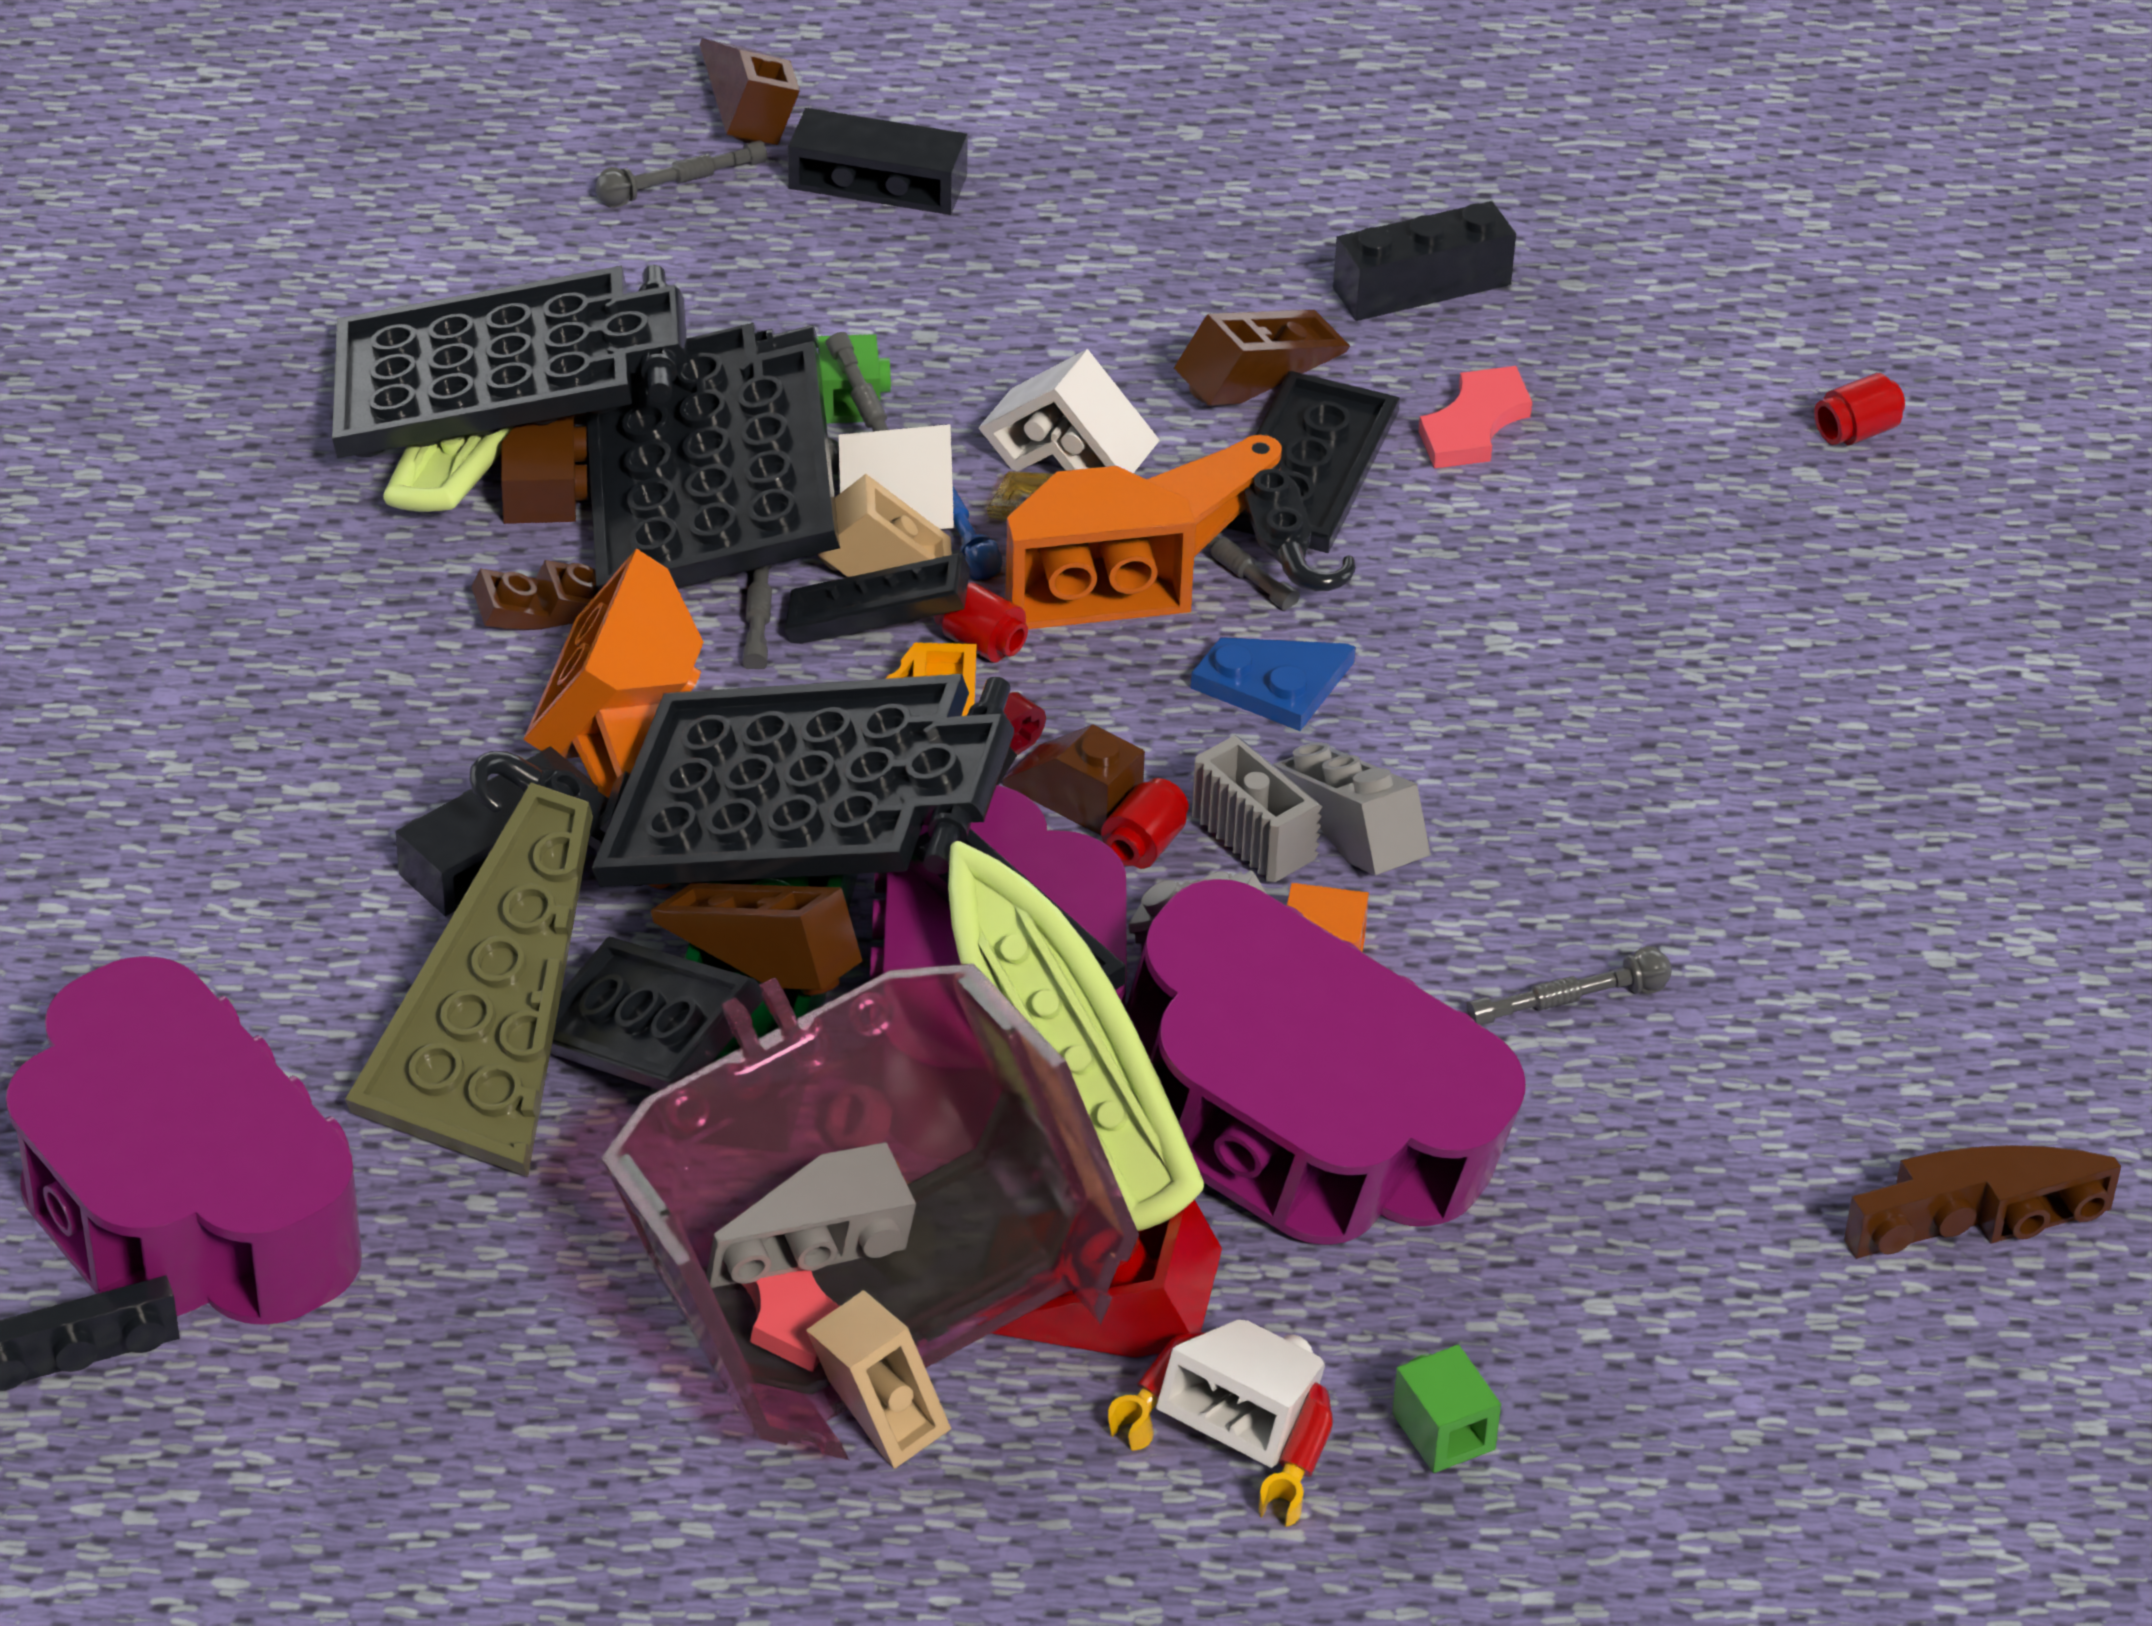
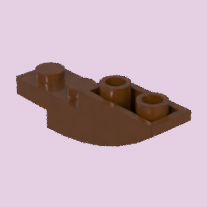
[1844,1145,2121,1259]

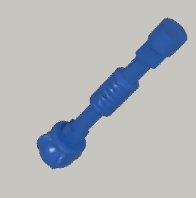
[952,486,1003,580]

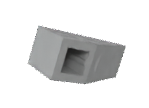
[1272,742,1431,875]
[706,1142,916,1288]

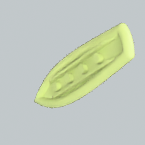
[948,841,1204,1232]

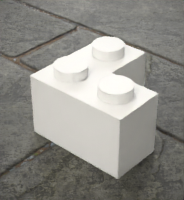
[979,349,1160,473]

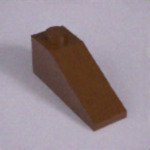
[1174,309,1350,406]
[650,883,862,995]

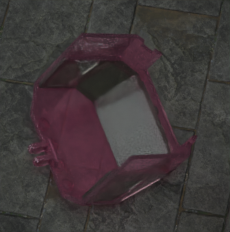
[601,963,1139,1460]

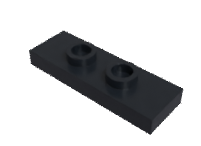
[784,553,970,644]

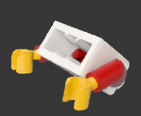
[1108,1320,1333,1527]

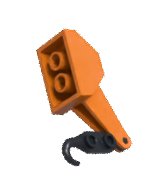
[1005,435,1356,629]
[469,548,704,889]

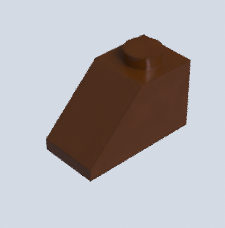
[1003,724,1145,836]

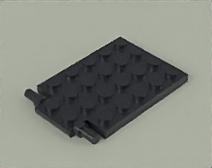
[332,265,688,458]
[586,323,840,592]
[592,674,1014,887]

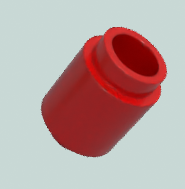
[1814,373,1905,446]
[934,582,1028,663]
[1101,778,1189,869]

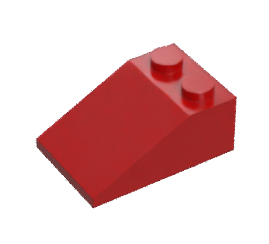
[975,1199,1222,1358]

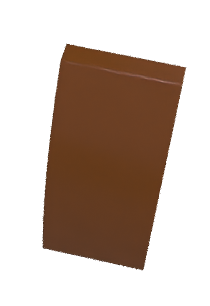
[471,560,598,630]

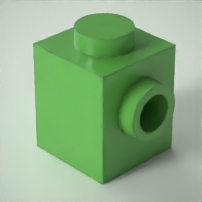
[818,334,891,423]
[1392,1344,1501,1473]

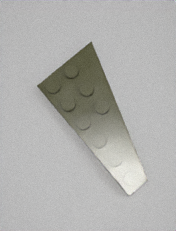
[345,783,593,1177]

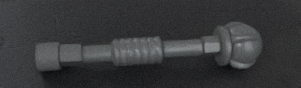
[595,140,767,208]
[825,332,889,431]
[1206,536,1300,611]
[743,564,772,669]
[1467,946,1672,1025]

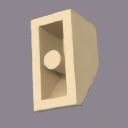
[818,474,952,577]
[806,1290,951,1469]

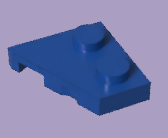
[1191,637,1356,731]

